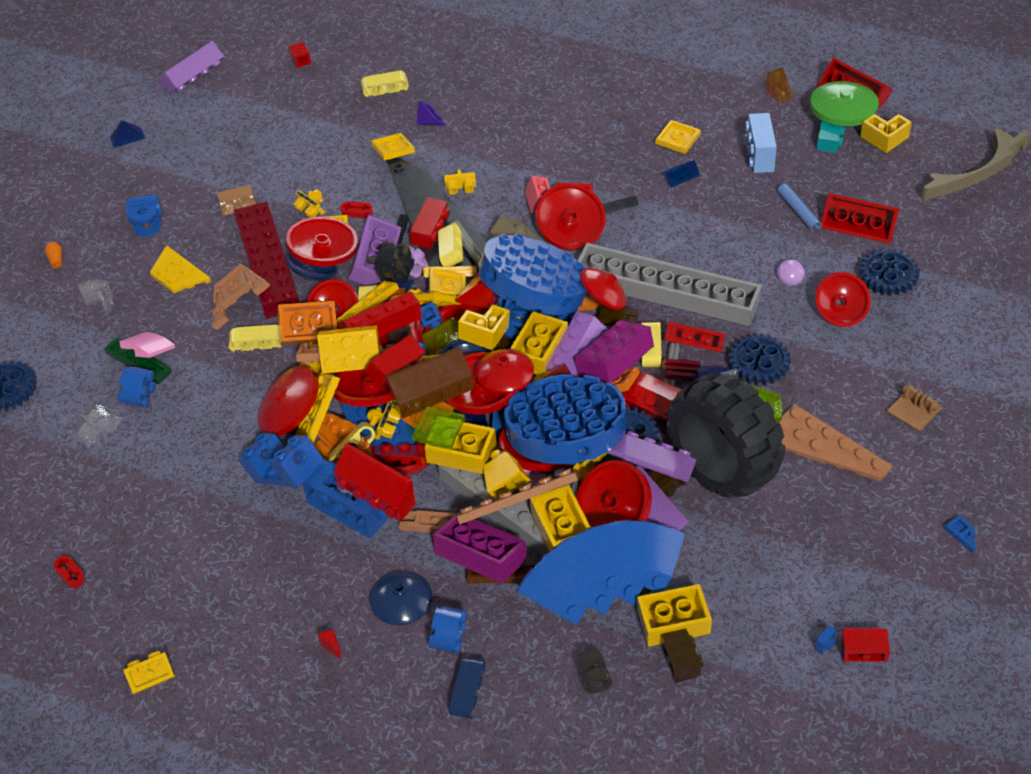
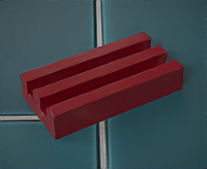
[662,359,703,381]

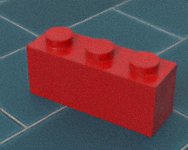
[410,197,450,248]
[665,322,726,353]
[364,335,426,388]

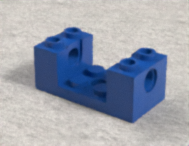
[238,433,325,488]
[302,460,389,539]

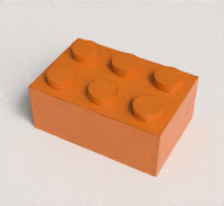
[277,301,337,345]

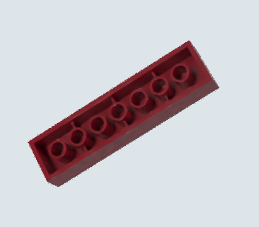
[233,202,299,319]

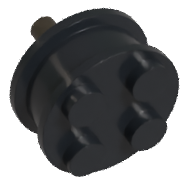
[367,242,414,284]

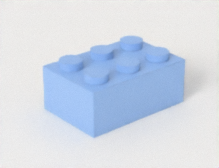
[744,113,777,173]

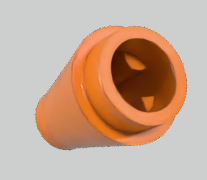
[44,242,62,268]

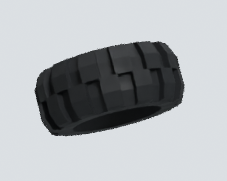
[666,373,786,498]

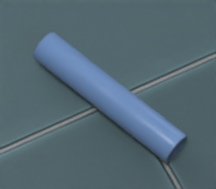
[778,183,822,232]

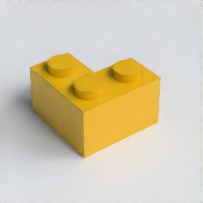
[861,114,912,153]
[458,304,510,350]

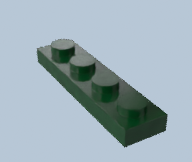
[104,337,172,385]

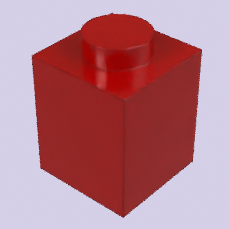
[288,42,311,68]

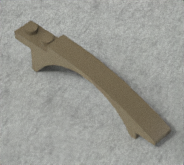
[921,128,1030,200]

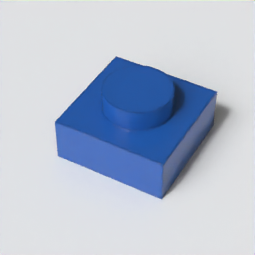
[815,625,837,654]

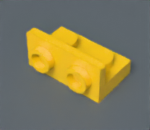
[123,651,175,695]

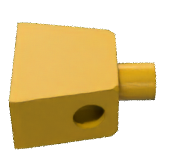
[483,450,530,500]

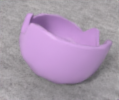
[776,260,805,286]

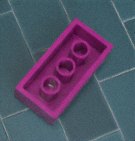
[575,320,654,383]
[433,513,527,583]

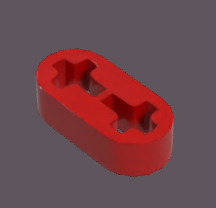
[340,201,373,218]
[54,556,85,588]

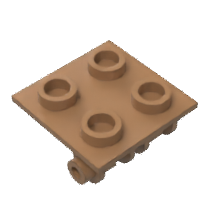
[217,185,256,216]
[887,385,942,432]

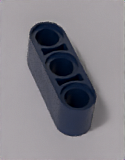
[449,657,486,719]

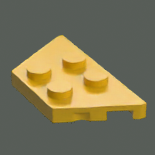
[150,246,211,293]

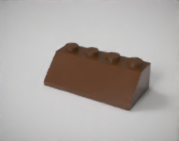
[387,347,474,419]

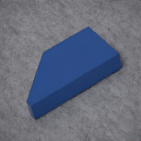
[944,515,976,553]

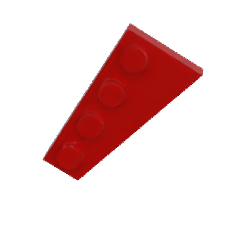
[362,442,427,465]

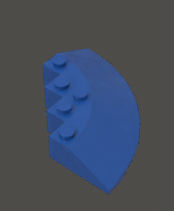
[516,520,685,625]

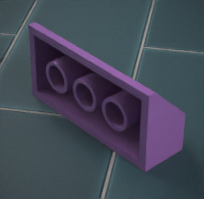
[155,41,224,92]
[348,215,401,285]
[546,311,608,378]
[606,431,696,483]
[637,466,689,531]

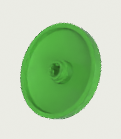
[810,81,879,126]

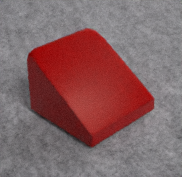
[317,629,341,658]

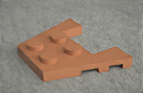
[212,263,270,330]

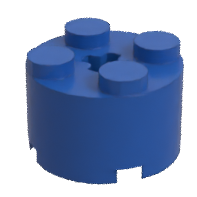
[118,366,156,408]
[429,605,467,653]

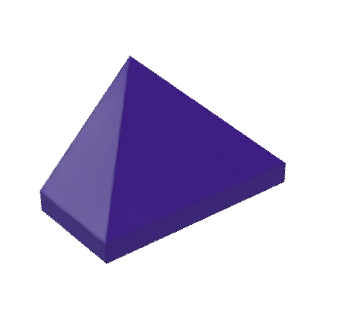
[417,101,446,126]

